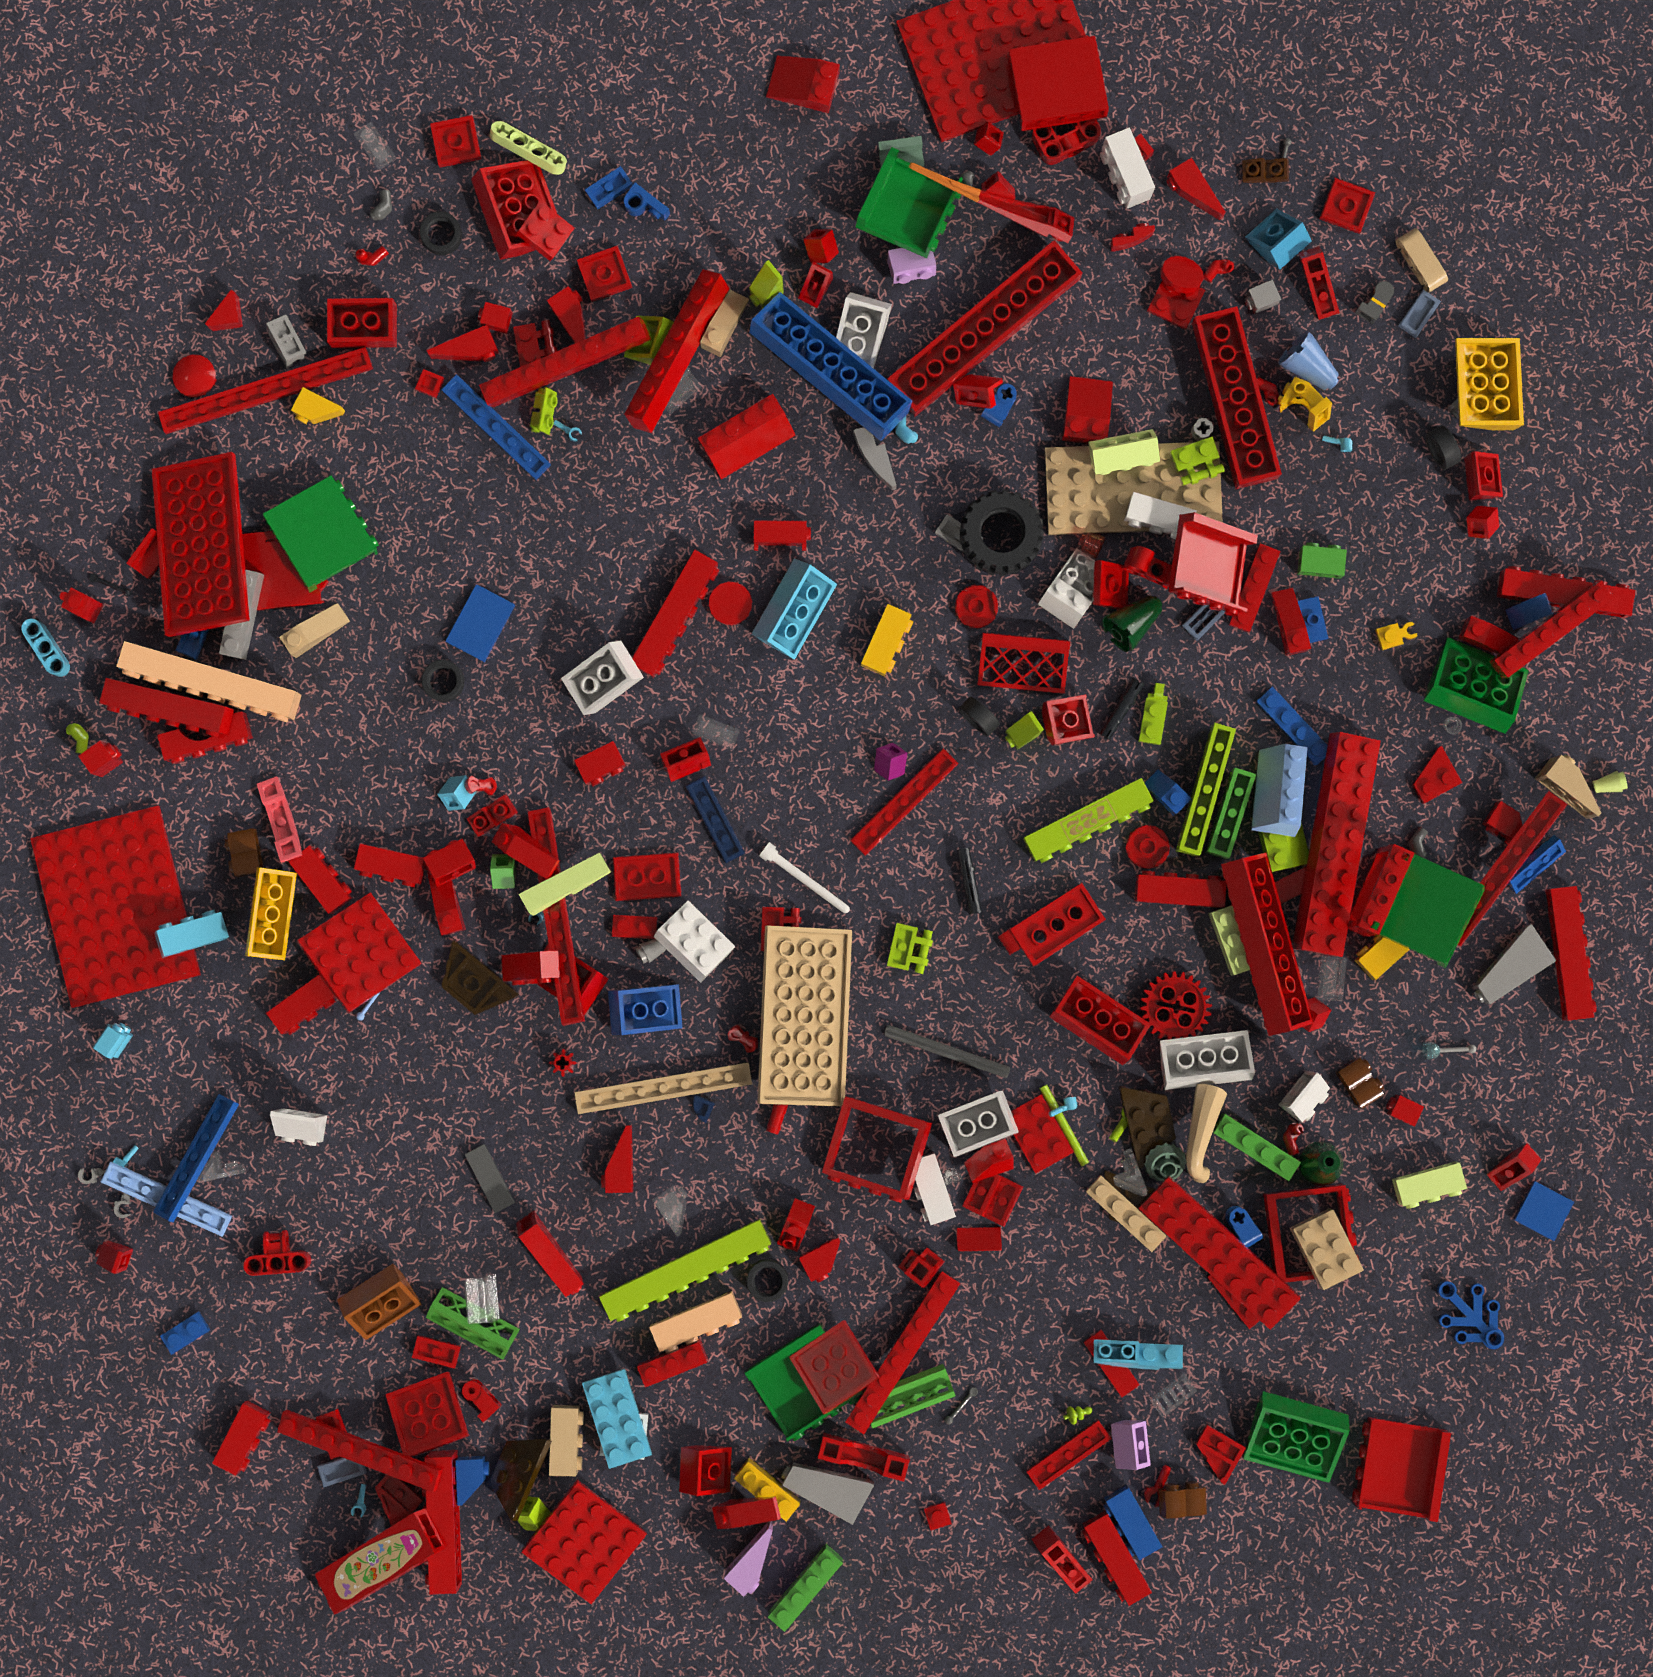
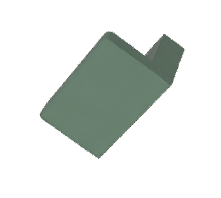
[878,136,924,167]

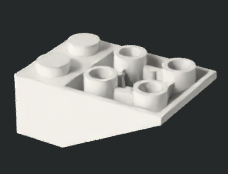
[1038,548,1095,629]

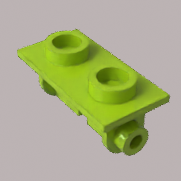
[530,387,557,435]

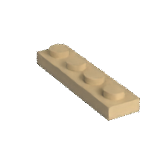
[1086,1175,1166,1252]

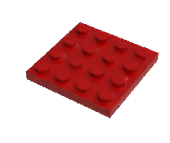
[297,892,422,1014]
[521,1480,647,1604]

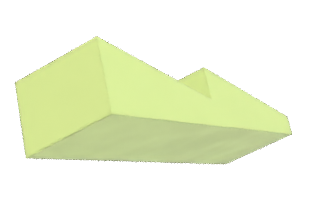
[519,853,611,916]

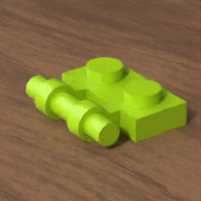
[1170,436,1225,486]
[887,923,933,974]

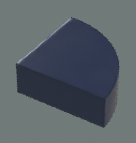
[693,1094,715,1123]

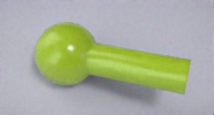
[1109,1109,1127,1142]

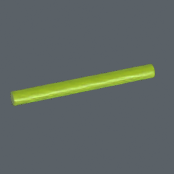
[1039,1084,1089,1166]

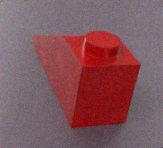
[1167,158,1226,220]
[1298,246,1340,320]
[547,286,586,343]
[427,325,499,362]
[1271,588,1311,656]
[1458,616,1519,655]
[492,823,560,879]
[427,872,466,936]
[601,1125,633,1193]
[712,1496,781,1529]
[1032,1525,1093,1594]

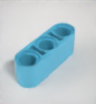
[21,619,70,677]

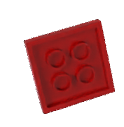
[789,1320,880,1414]
[385,1372,469,1457]

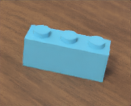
[154,910,229,958]

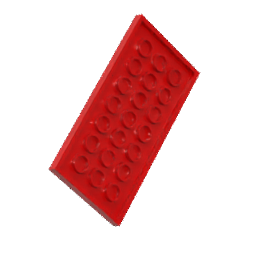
[152,452,250,637]

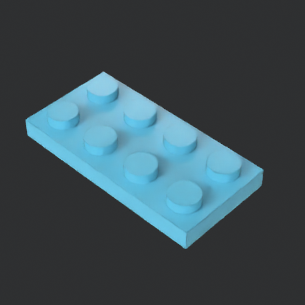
[582,1368,652,1469]

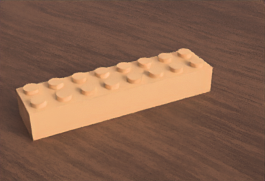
[116,641,302,722]

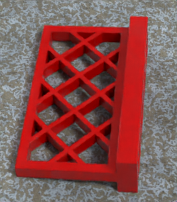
[978,632,1071,693]

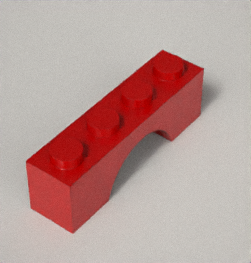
[157,711,253,764]
[818,1432,910,1482]

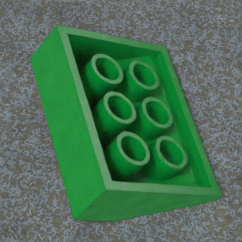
[1424,637,1529,734]
[1243,1391,1350,1483]

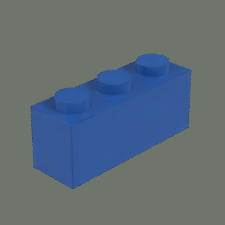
[1103,1485,1162,1560]

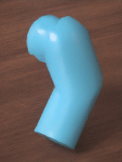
[895,416,918,444]

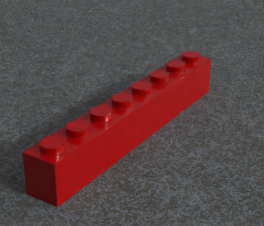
[624,269,730,433]
[479,317,651,407]

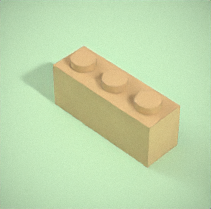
[549,1405,584,1476]

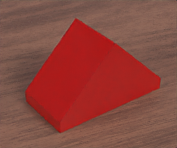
[798,262,833,308]
[205,290,243,331]

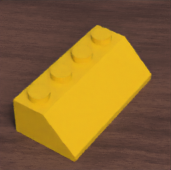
[245,867,297,960]

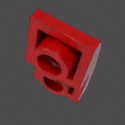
[1110,223,1155,252]
[466,794,518,837]

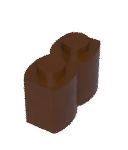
[225,828,263,877]
[1335,1057,1384,1109]
[1158,1481,1207,1519]

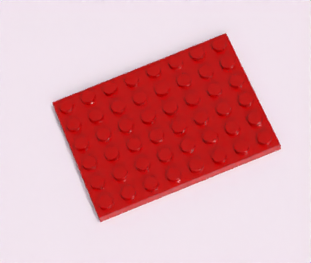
[896,0,1086,142]
[30,806,201,1008]

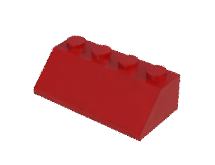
[698,394,796,480]
[1049,976,1151,1065]

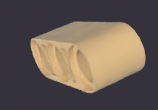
[1396,228,1448,293]

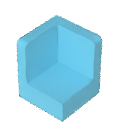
[437,775,476,811]

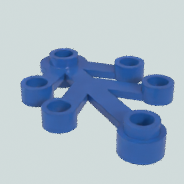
[1437,1281,1504,1349]

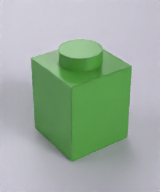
[490,854,516,889]

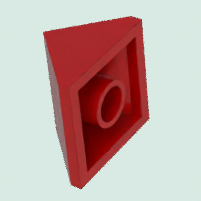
[1464,451,1503,501]

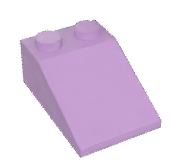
[724,1521,773,1597]

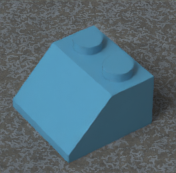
[1245,209,1312,269]

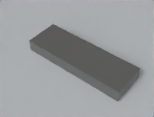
[465,1144,515,1213]

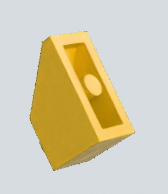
[291,387,345,424]

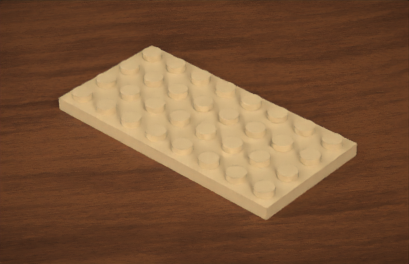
[1045,441,1223,535]
[757,926,852,1106]

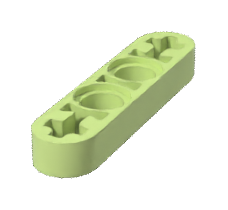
[490,121,567,175]

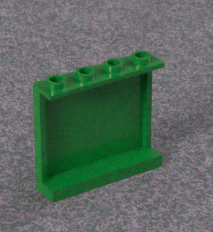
[855,147,963,258]
[263,475,379,593]
[1371,854,1485,968]
[745,1323,863,1442]

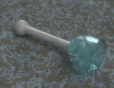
[1422,1042,1476,1060]

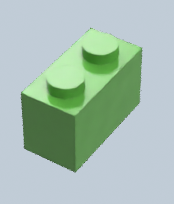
[1297,543,1347,579]

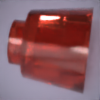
[1078,532,1105,559]

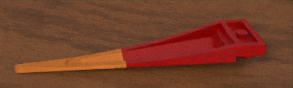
[908,162,1075,243]

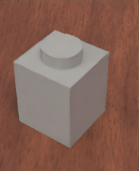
[1245,280,1281,314]

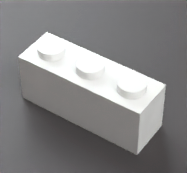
[1124,492,1197,540]
[906,1152,956,1225]

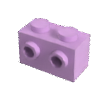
[887,248,936,284]
[1111,1420,1151,1470]

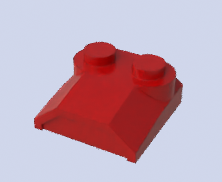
[1042,694,1095,745]

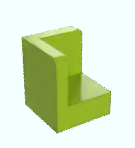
[518,1496,551,1531]

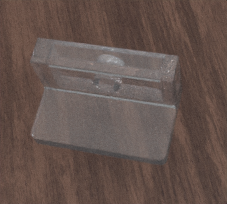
[665,367,702,415]
[691,714,740,751]
[1316,955,1347,1002]
[464,1275,500,1324]

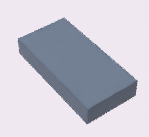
[1398,290,1441,338]
[317,1457,367,1488]

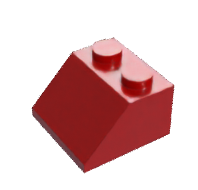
[679,1445,732,1496]

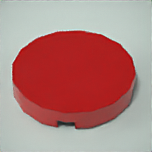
[1160,256,1204,294]
[709,582,752,626]
[955,585,998,629]
[1126,825,1170,869]

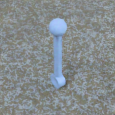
[356,989,385,1020]

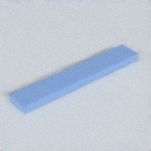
[101,1161,232,1237]

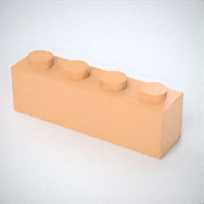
[649,1291,742,1353]

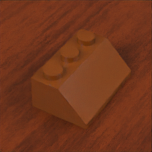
[337,1264,421,1340]

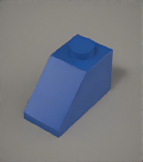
[1145,770,1191,816]
[456,1456,490,1506]

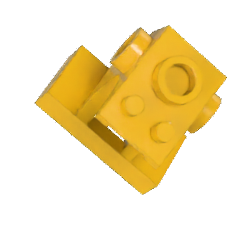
[1277,377,1332,432]

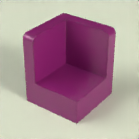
[874,743,907,781]

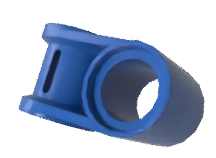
[981,384,1017,428]
[1225,1206,1263,1247]

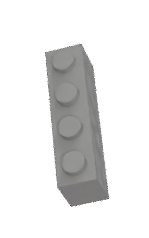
[219,570,264,660]

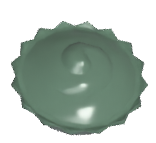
[1144,1143,1186,1181]

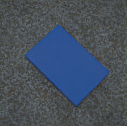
[445,584,515,663]

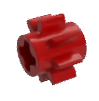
[549,1049,578,1077]

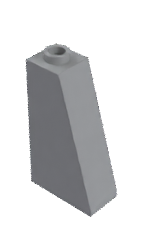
[1473,924,1556,1004]
[781,1462,874,1525]

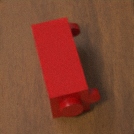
[754,521,811,551]
[59,587,104,624]

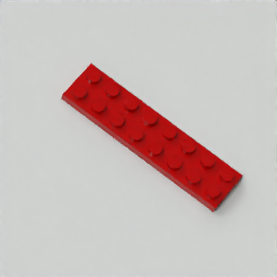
[1138,1176,1301,1330]

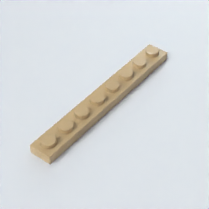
[574,1062,752,1114]

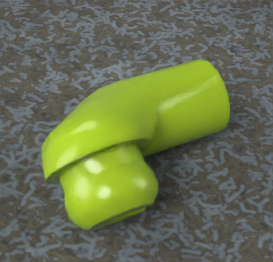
[66,723,89,754]

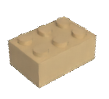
[1290,1208,1364,1290]

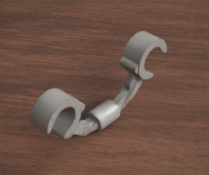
[78,1168,131,1218]

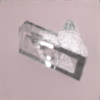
[1114,1149,1147,1197]
[198,1151,246,1183]

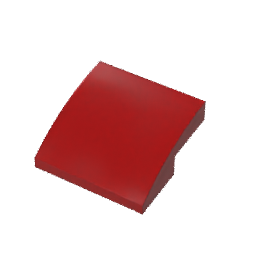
[962,1175,1023,1227]

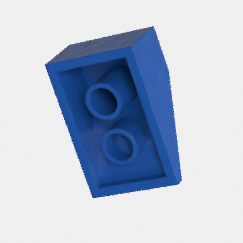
[608,984,682,1035]

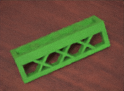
[426,1287,520,1360]
[871,1364,956,1428]

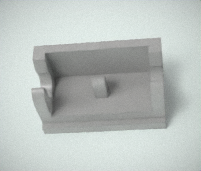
[266,315,306,369]

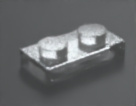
[354,122,397,170]

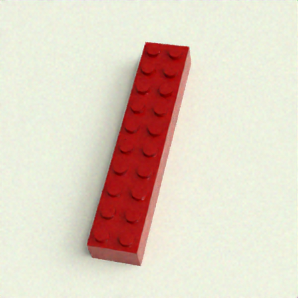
[887,240,1082,417]
[1292,732,1381,957]

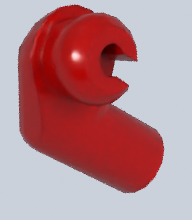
[355,246,389,266]
[1204,259,1234,283]
[1257,377,1280,406]
[1283,1123,1304,1155]

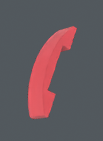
[257,776,302,863]

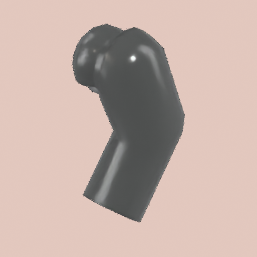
[1408,826,1428,859]

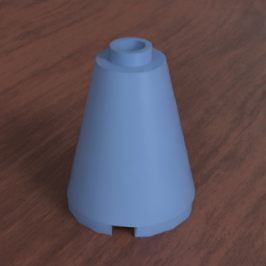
[1278,331,1339,390]

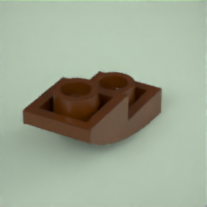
[1242,158,1289,183]

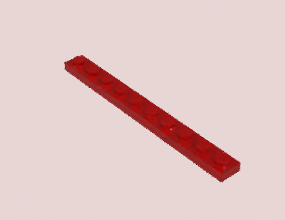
[158,347,373,434]
[528,807,585,1026]

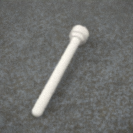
[759,842,850,913]

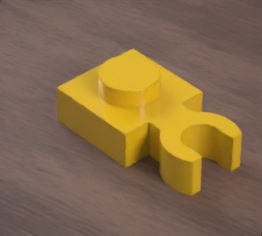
[1375,622,1417,650]

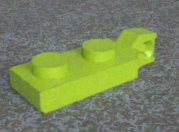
[1138,683,1168,745]

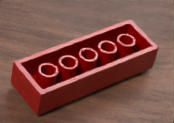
[422,1450,462,1595]

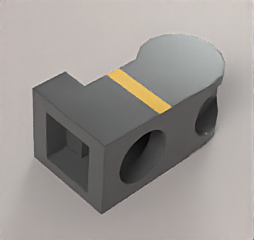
[1355,281,1394,325]

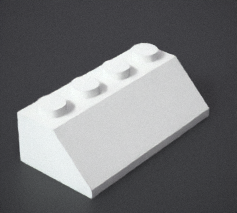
[1160,1030,1255,1090]

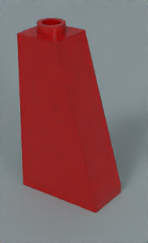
[516,1210,584,1297]

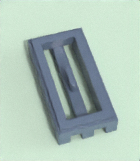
[1182,605,1225,641]

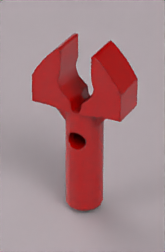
[1144,1465,1171,1507]

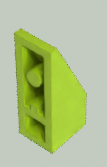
[749,260,784,308]
[1005,711,1044,750]

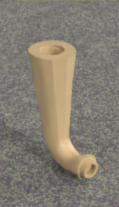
[1186,1084,1227,1183]

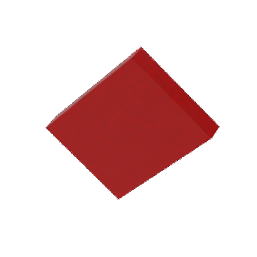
[613,853,681,901]

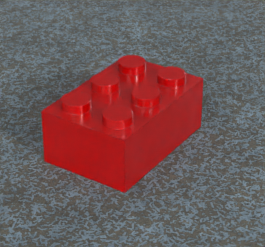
[327,298,397,348]

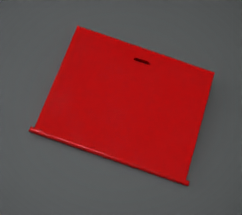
[242,531,324,610]

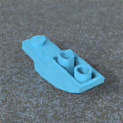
[1094,1340,1183,1370]

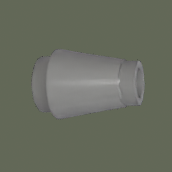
[635,939,666,964]

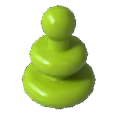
[1063,1406,1092,1425]

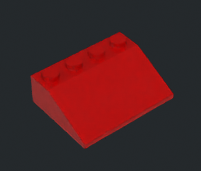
[471,160,557,260]

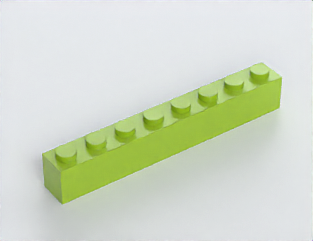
[599,1219,772,1322]

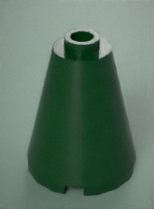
[1102,595,1162,652]
[1299,1142,1343,1186]

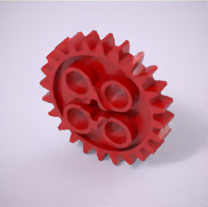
[1139,971,1212,1040]

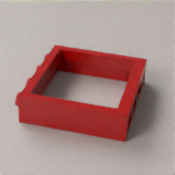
[1348,844,1415,937]
[822,1096,932,1203]
[1263,1184,1359,1283]

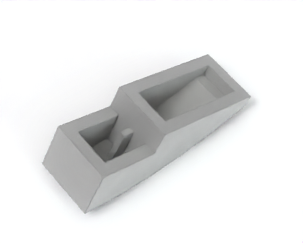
[853,427,896,490]

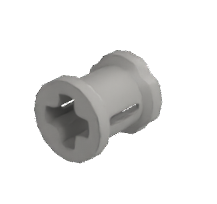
[1191,418,1213,441]

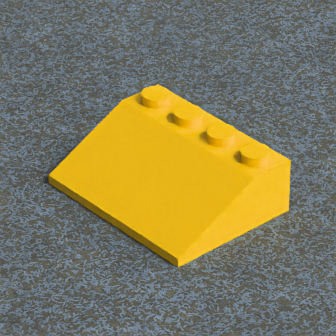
[1455,338,1524,430]

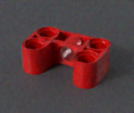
[1032,119,1101,165]
[1122,546,1172,589]

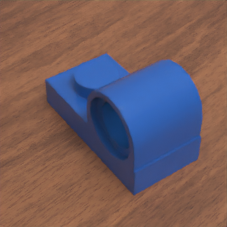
[624,183,670,221]

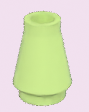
[1593,771,1628,793]

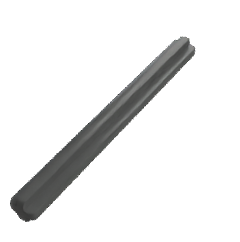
[884,1025,1010,1078]

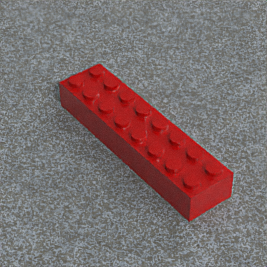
[1192,306,1282,490]
[1221,852,1313,1036]

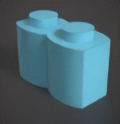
[93,1023,133,1059]

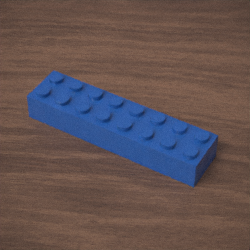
[749,292,912,441]

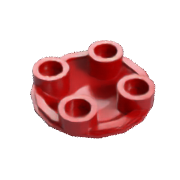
[173,355,216,398]

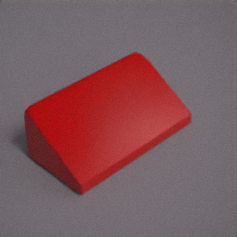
[956,1227,1002,1251]

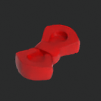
[465,776,497,796]
[728,1025,759,1053]

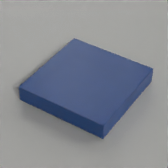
[1513,1181,1574,1241]

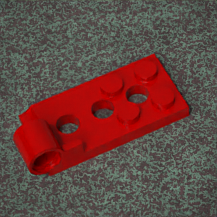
[998,883,1106,967]

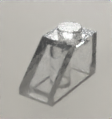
[652,1184,688,1237]

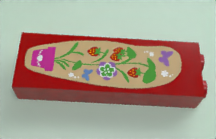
[315,1508,446,1615]

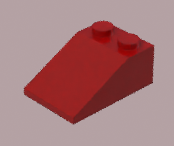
[766,55,840,113]
[1062,376,1113,444]
[537,943,608,1016]

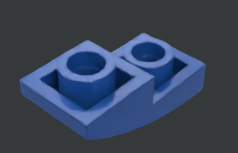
[1505,593,1554,630]

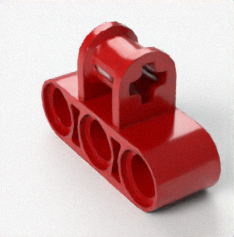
[243,1230,311,1276]

